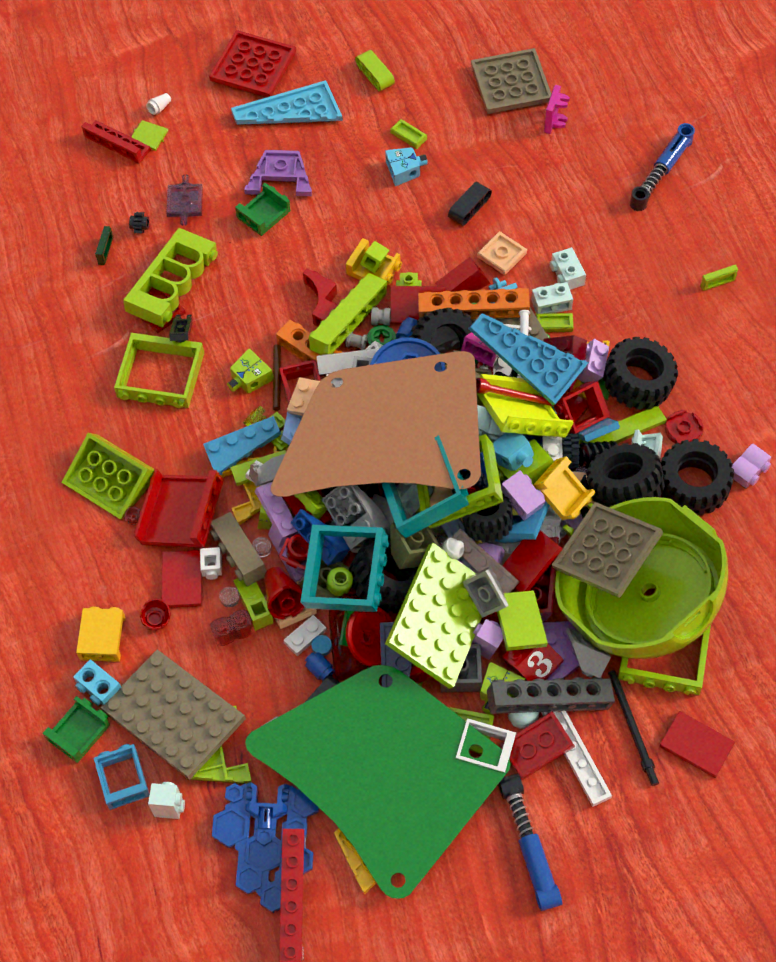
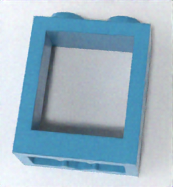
[94,744,150,810]

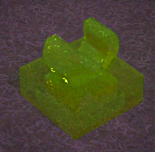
[243,406,267,426]

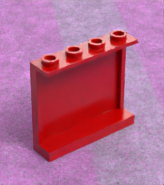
[134,469,224,548]

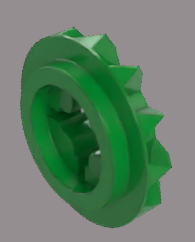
[367,325,396,345]

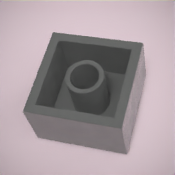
[440,644,482,693]

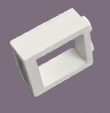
[456,718,516,773]

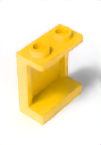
[346,238,402,285]
[533,456,595,521]
[76,607,126,662]

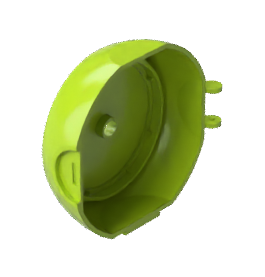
[555,497,728,659]

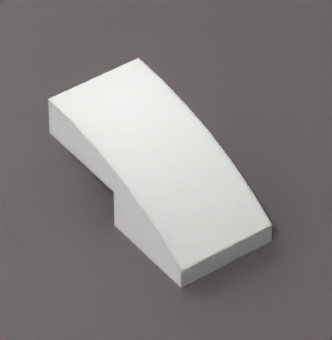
[540,506,561,542]

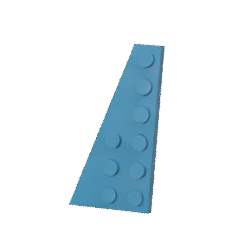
[468,313,589,405]

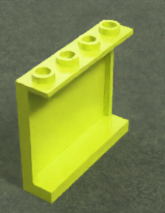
[477,374,574,437]

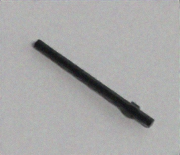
[608,670,659,786]

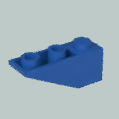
[291,509,350,566]

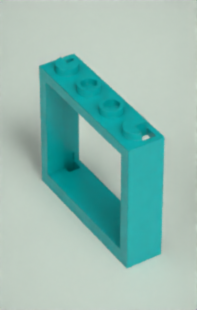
[381,435,469,538]
[300,525,389,612]

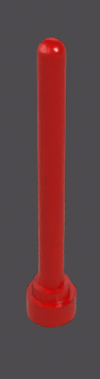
[476,378,554,406]

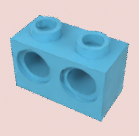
[73,659,121,706]

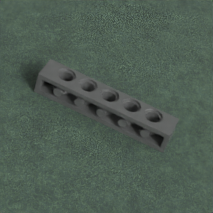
[487,677,615,714]

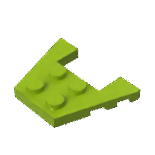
[191,706,252,784]

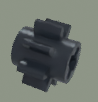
[129,212,149,234]

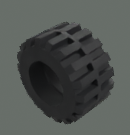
[462,493,513,543]

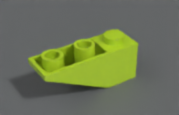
[233,578,274,631]

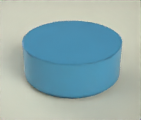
[311,635,332,656]

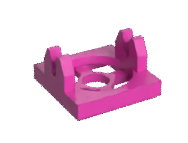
[544,85,570,134]

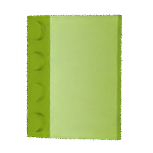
[61,433,155,520]

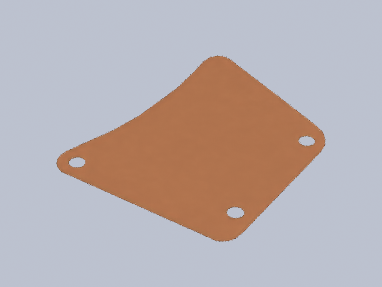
[271,351,481,497]

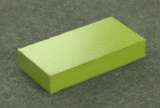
[390,119,427,149]
[700,265,738,291]
[536,313,573,332]

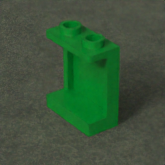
[235,183,291,236]
[43,696,110,763]

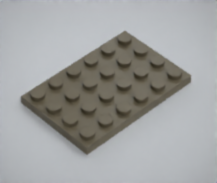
[101,649,246,780]

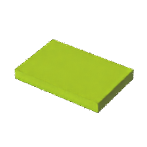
[497,591,548,651]

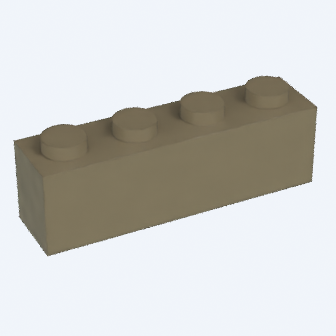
[210,512,266,586]

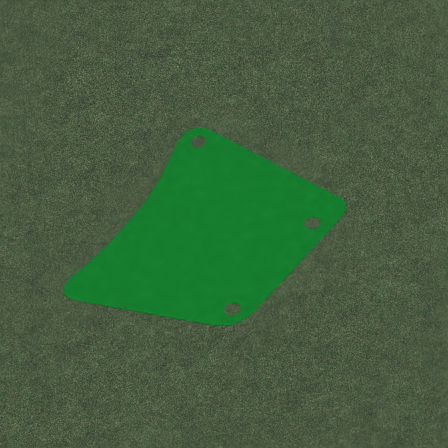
[245,665,510,899]

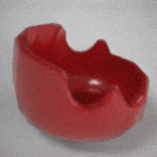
[140,598,171,631]

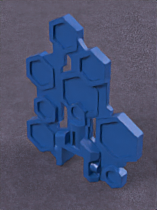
[212,782,319,913]

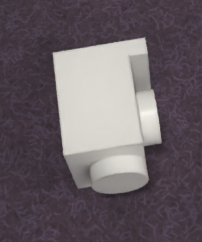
[200,547,222,580]

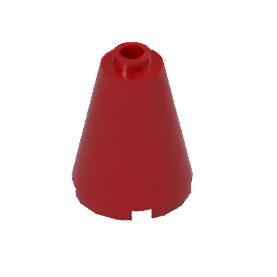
[264,567,305,620]

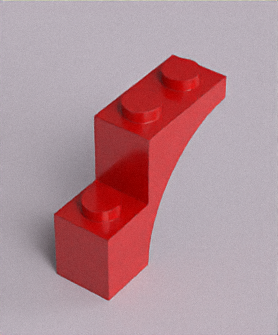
[303,268,338,327]

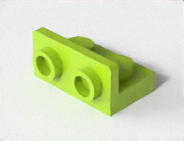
[294,490,327,519]

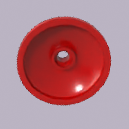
[346,607,393,667]

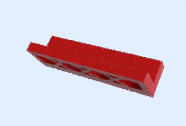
[81,120,151,164]

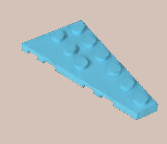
[231,80,343,125]

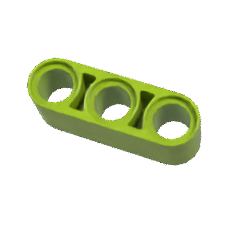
[355,50,395,91]

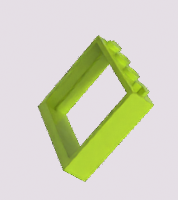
[114,333,204,408]
[417,434,503,529]
[618,625,711,695]

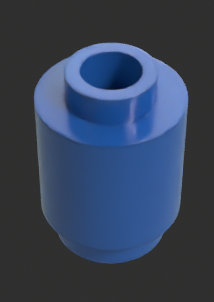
[396,317,417,339]
[305,652,335,681]

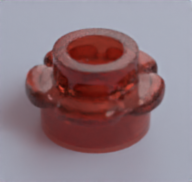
[124,507,141,525]

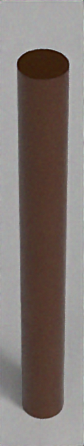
[273,344,281,411]

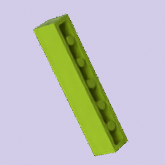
[309,273,387,355]

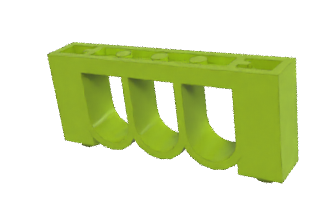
[123,228,218,327]

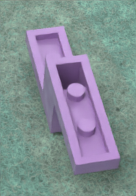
[255,482,307,582]

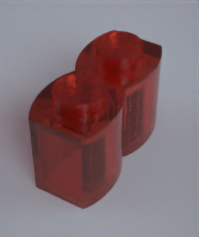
[210,610,255,646]

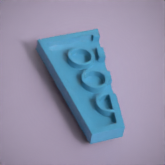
[203,416,281,475]

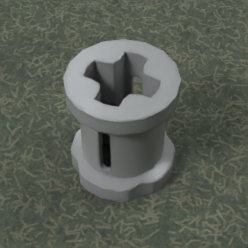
[346,332,368,350]

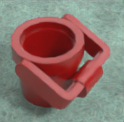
[279,534,309,570]

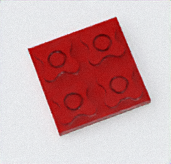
[209,30,296,97]

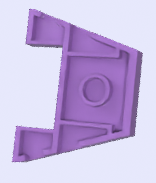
[244,150,312,196]
[542,621,580,680]

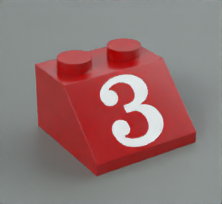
[502,644,564,681]

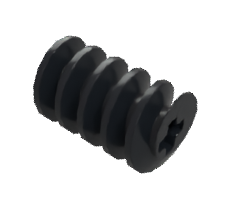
[579,441,618,467]

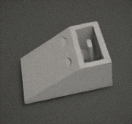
[322,485,390,550]

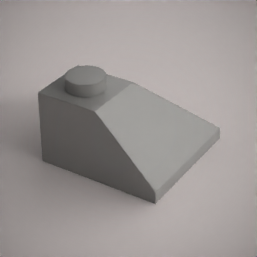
[463,567,509,618]
[566,627,611,678]

